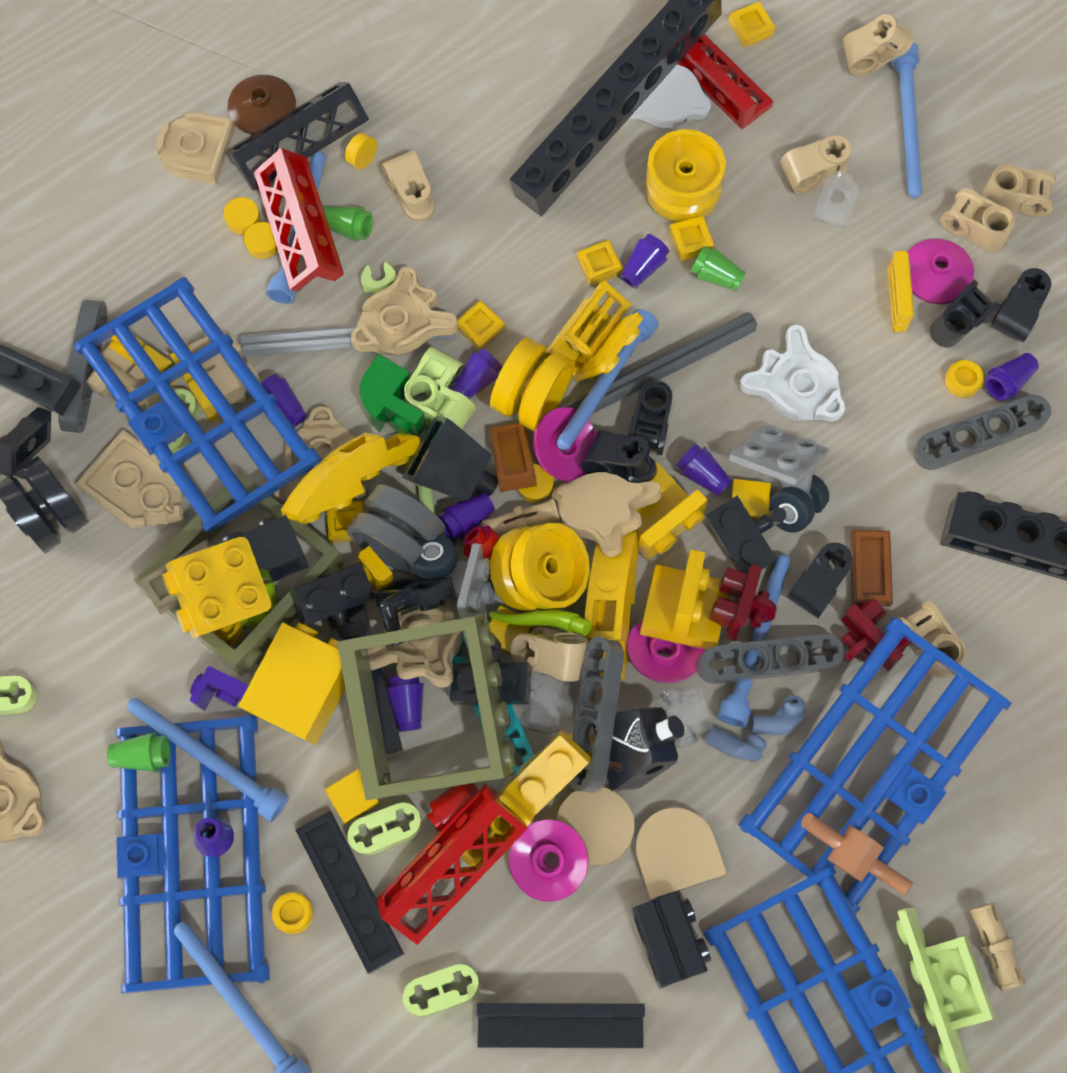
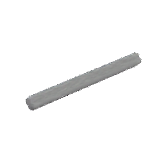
[240,325,455,356]

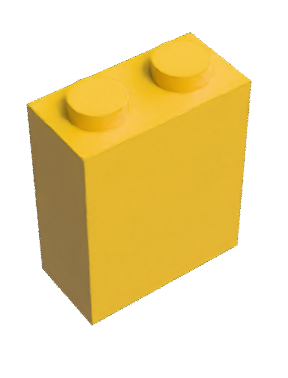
[238,622,346,746]

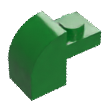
[360,354,426,437]

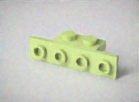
[896,907,996,1073]

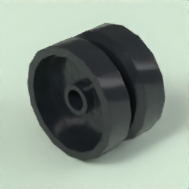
[0,456,89,554]

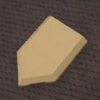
[74,429,184,528]

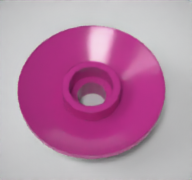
[908,238,974,304]
[534,407,595,481]
[627,620,704,683]
[509,819,589,902]

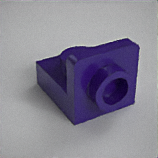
[190,666,249,711]

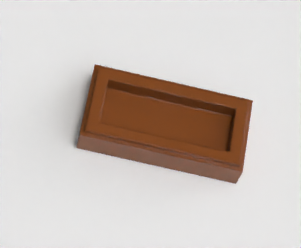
[488,423,537,492]
[850,530,893,607]

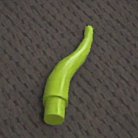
[489,609,592,636]

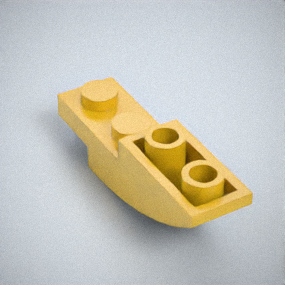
[281,433,421,524]
[584,528,640,680]
[460,730,591,866]

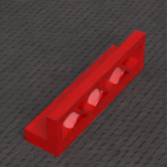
[678,34,774,130]
[254,148,344,292]
[377,783,528,945]

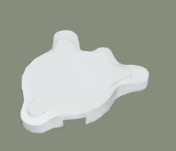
[628,64,711,128]
[739,325,845,422]

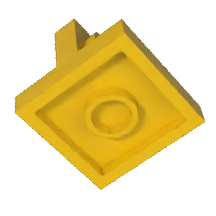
[640,549,728,650]

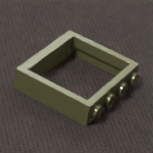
[134,471,344,676]
[337,614,516,800]

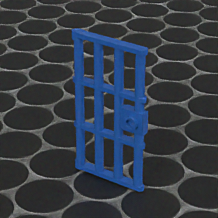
[74,277,322,534]
[738,617,1012,914]
[116,715,270,994]
[703,865,943,1073]

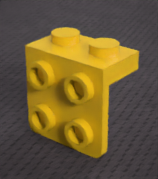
[546,298,643,382]
[635,462,708,561]
[162,537,271,638]

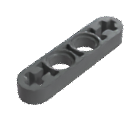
[58,300,108,433]
[913,394,1051,470]
[696,633,844,684]
[569,636,624,793]

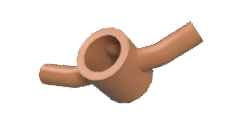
[801,813,913,896]

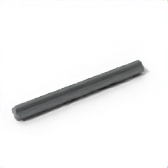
[563,312,758,414]

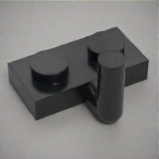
[0,407,51,479]
[705,495,787,573]
[289,562,374,638]
[373,578,456,646]
[450,632,532,705]

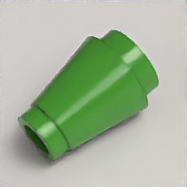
[323,206,373,242]
[690,246,746,291]
[107,732,171,772]

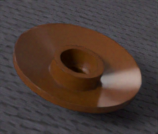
[228,74,296,135]

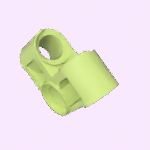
[404,346,476,430]

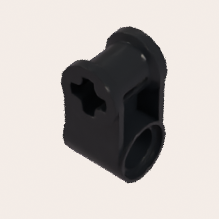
[991,268,1052,343]
[930,279,1001,348]
[628,380,672,456]
[581,430,657,483]
[786,543,853,619]

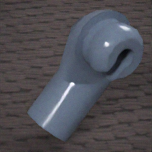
[752,695,806,735]
[706,727,767,762]

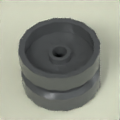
[346,484,446,576]

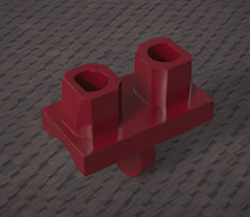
[709,564,777,642]
[840,598,910,671]

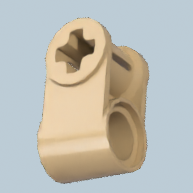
[843,14,913,76]
[780,135,852,194]
[382,150,435,222]
[982,164,1055,217]
[940,188,1015,252]
[899,600,966,678]
[511,626,588,682]

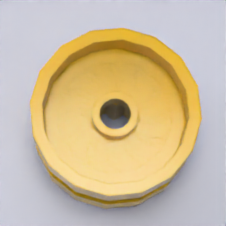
[645,129,726,222]
[490,336,575,431]
[490,523,590,611]

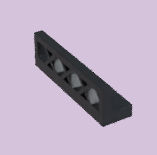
[225,82,369,191]
[476,1003,645,1049]

